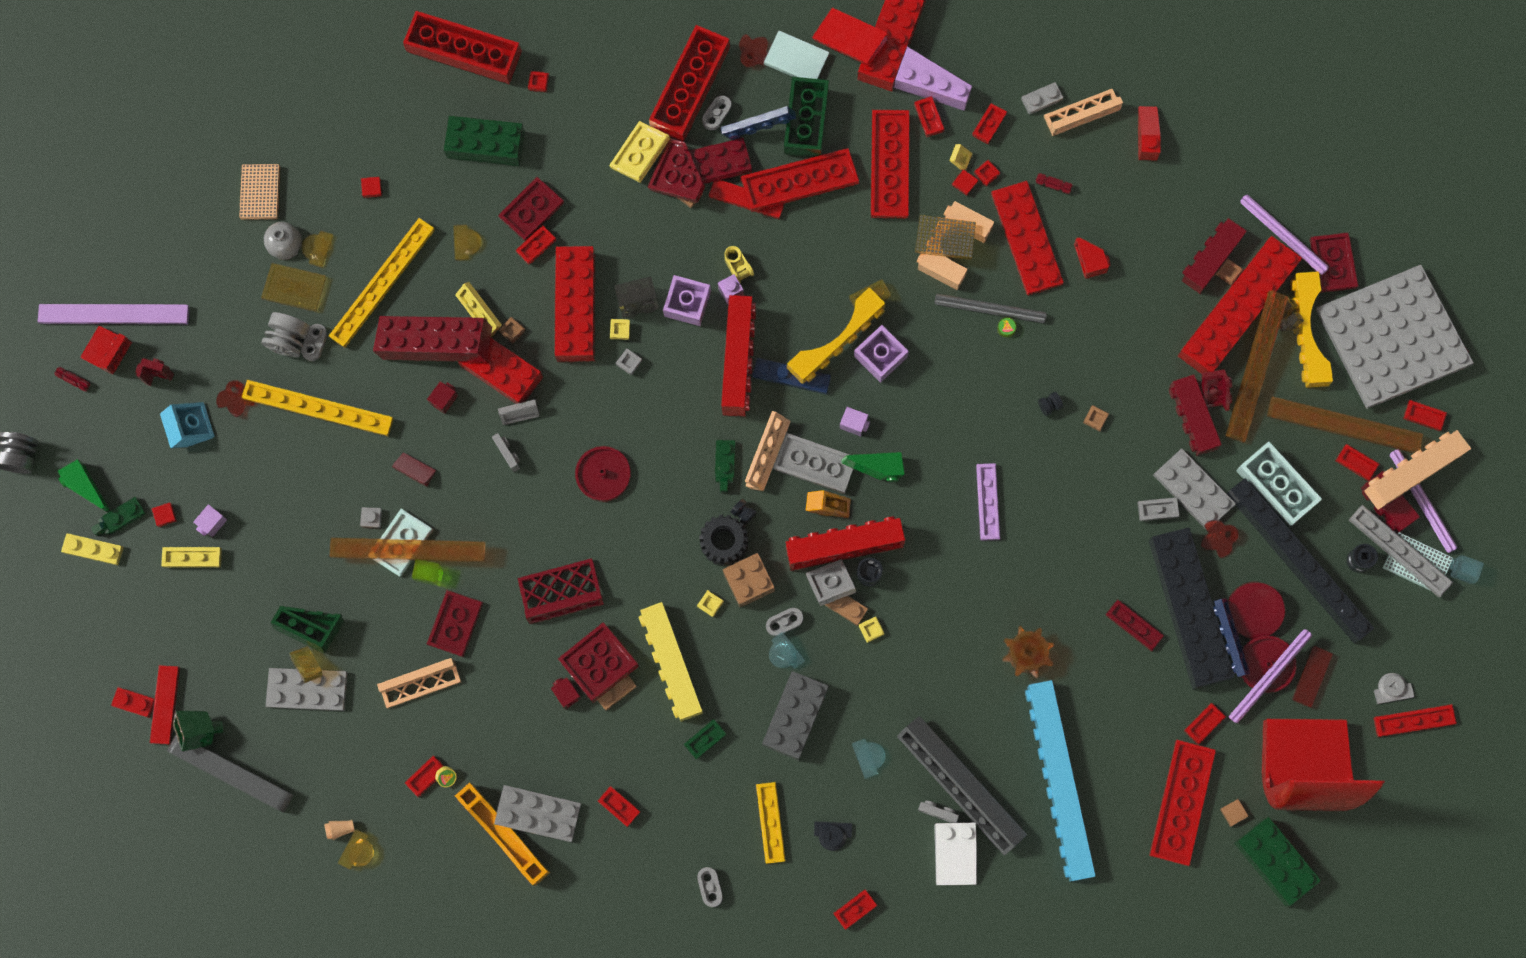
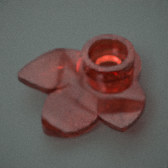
[739,34,768,67]
[216,380,255,417]
[1202,520,1238,558]

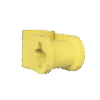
[725,246,754,283]

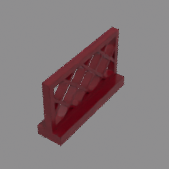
[517,558,604,624]

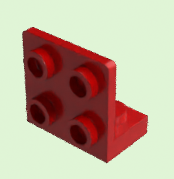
[81,326,132,375]

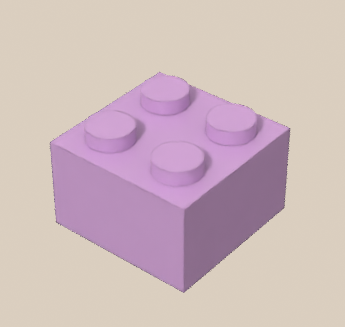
[663,275,711,326]
[854,325,909,383]

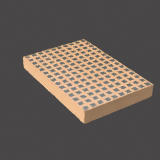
[239,164,280,220]

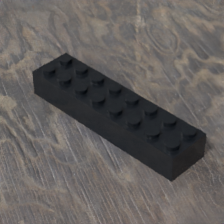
[1149,527,1234,690]

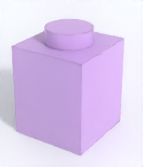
[718,274,744,305]
[840,407,870,436]
[194,504,227,537]

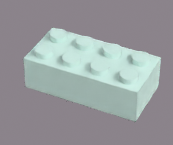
[1236,442,1322,528]

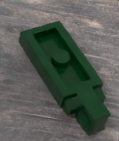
[715,440,735,493]
[91,497,146,536]

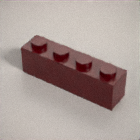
[1182,218,1246,294]
[1169,374,1222,456]

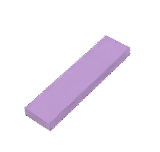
[976,463,1000,541]

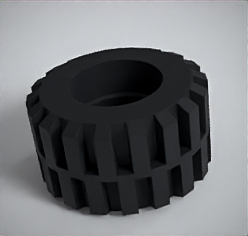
[699,514,748,566]

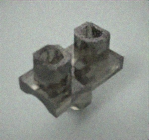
[1271,298,1304,334]

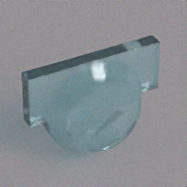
[769,631,805,669]
[852,739,885,779]

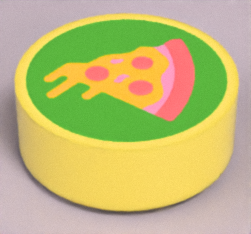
[435,766,456,787]

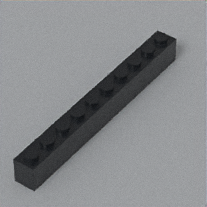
[1227,478,1374,644]

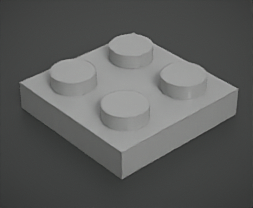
[806,559,856,606]

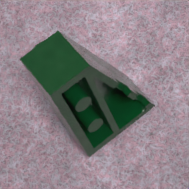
[270,606,344,654]

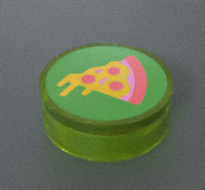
[997,317,1017,337]

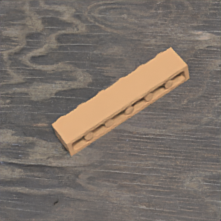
[1364,430,1471,510]

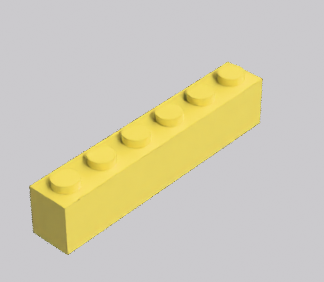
[639,602,703,722]

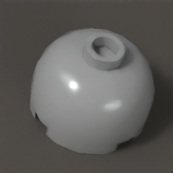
[264,221,303,260]

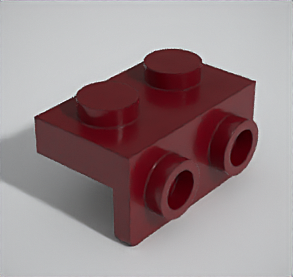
[136,358,174,386]
[1202,370,1232,411]

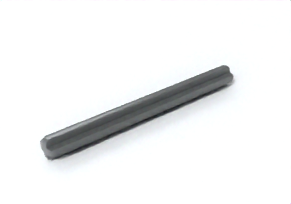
[935,294,1047,323]

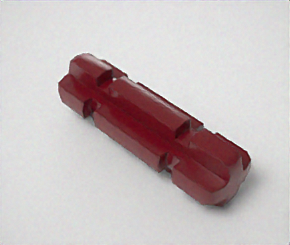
[1036,173,1072,194]
[54,367,90,392]

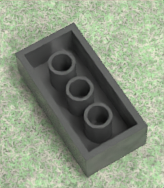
[762,671,828,761]

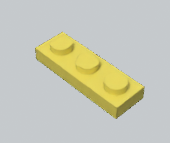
[456,282,502,337]
[61,534,124,565]
[161,547,222,568]

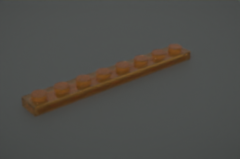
[1226,291,1288,442]
[1267,397,1423,453]
[329,538,485,562]

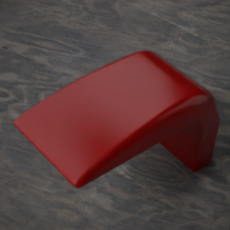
[1262,719,1385,811]

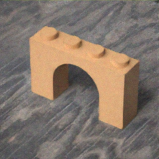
[917,201,994,290]

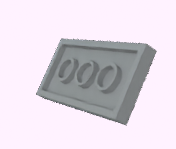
[772,433,853,494]
[1153,449,1236,530]
[265,668,348,711]
[494,785,581,842]

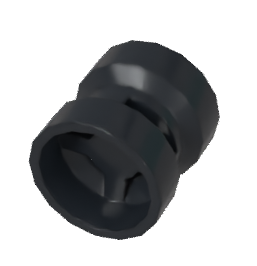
[1038,391,1064,416]
[730,499,757,525]

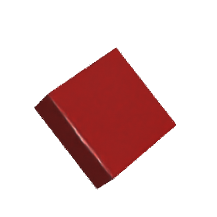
[528,71,549,93]
[974,160,1001,187]
[952,169,978,196]
[361,177,382,198]
[152,502,177,527]

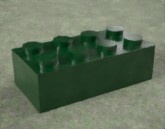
[784,77,829,157]
[443,116,525,166]
[1234,817,1321,907]

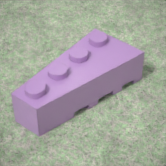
[895,47,972,110]

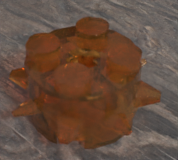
[1002,626,1054,678]

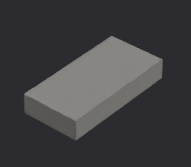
[498,400,540,425]

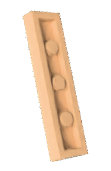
[1044,89,1123,136]
[745,411,791,491]
[377,658,461,709]

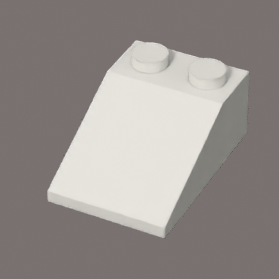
[934,823,976,885]

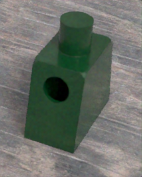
[173,711,223,752]

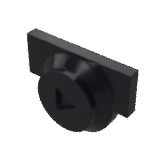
[814,821,852,851]

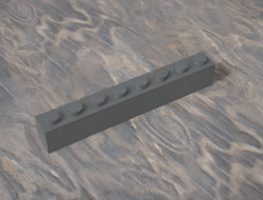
[897,716,1027,855]

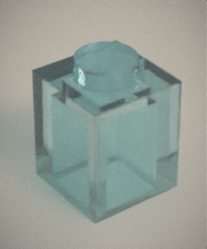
[1450,555,1484,584]

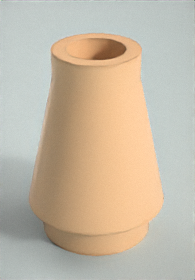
[324,820,354,840]

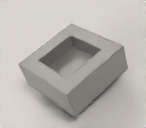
[616,349,642,375]
[360,507,382,528]

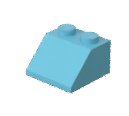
[160,402,215,448]

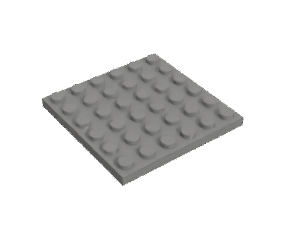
[1316,265,1473,409]

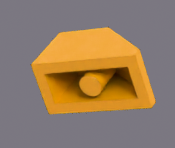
[806,490,851,518]

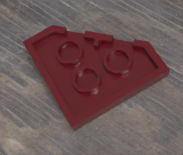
[648,139,705,203]

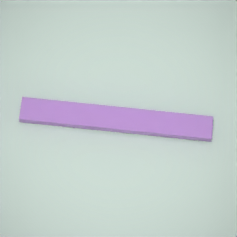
[38,304,190,324]

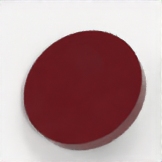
[575,446,631,502]
[1228,581,1285,638]
[1241,636,1296,693]

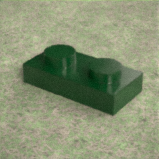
[684,719,726,760]

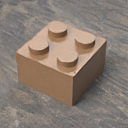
[723,553,775,608]

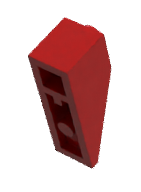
[1138,106,1160,161]

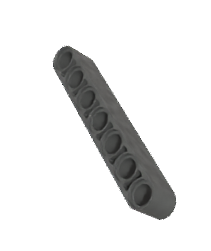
[167,735,294,813]

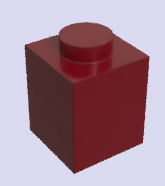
[427,381,458,414]
[551,677,582,710]

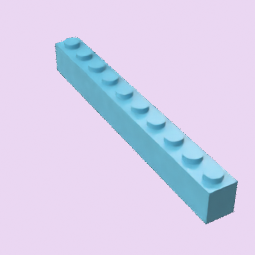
[1025,680,1095,882]

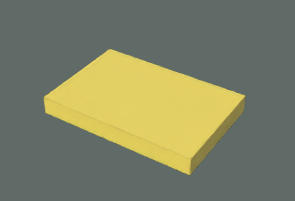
[609,121,670,183]

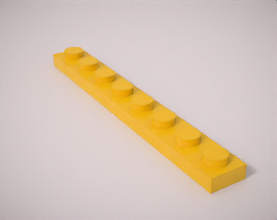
[329,218,435,348]
[242,380,394,437]

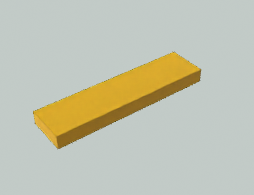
[756,782,786,864]

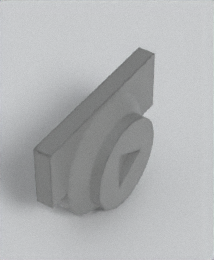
[1374,673,1414,704]

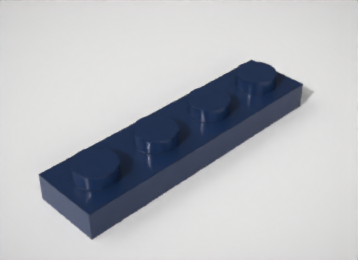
[721,106,796,140]
[753,358,831,395]
[1214,599,1250,677]

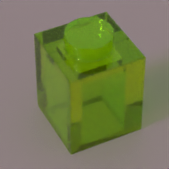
[412,559,443,585]

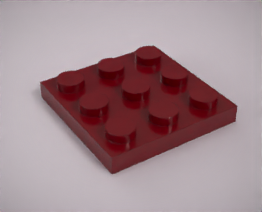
[558,622,639,703]

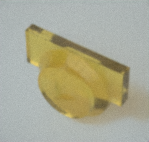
[454,225,481,260]
[302,231,334,268]
[338,829,374,870]

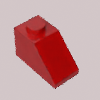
[1074,237,1110,279]

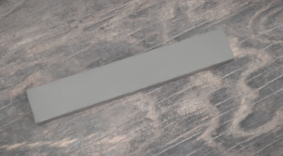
[1349,505,1453,597]

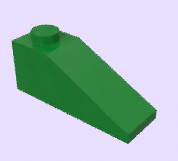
[841,452,904,483]
[58,459,110,512]

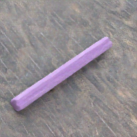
[1241,195,1328,275]
[1390,449,1457,553]
[1229,629,1313,723]

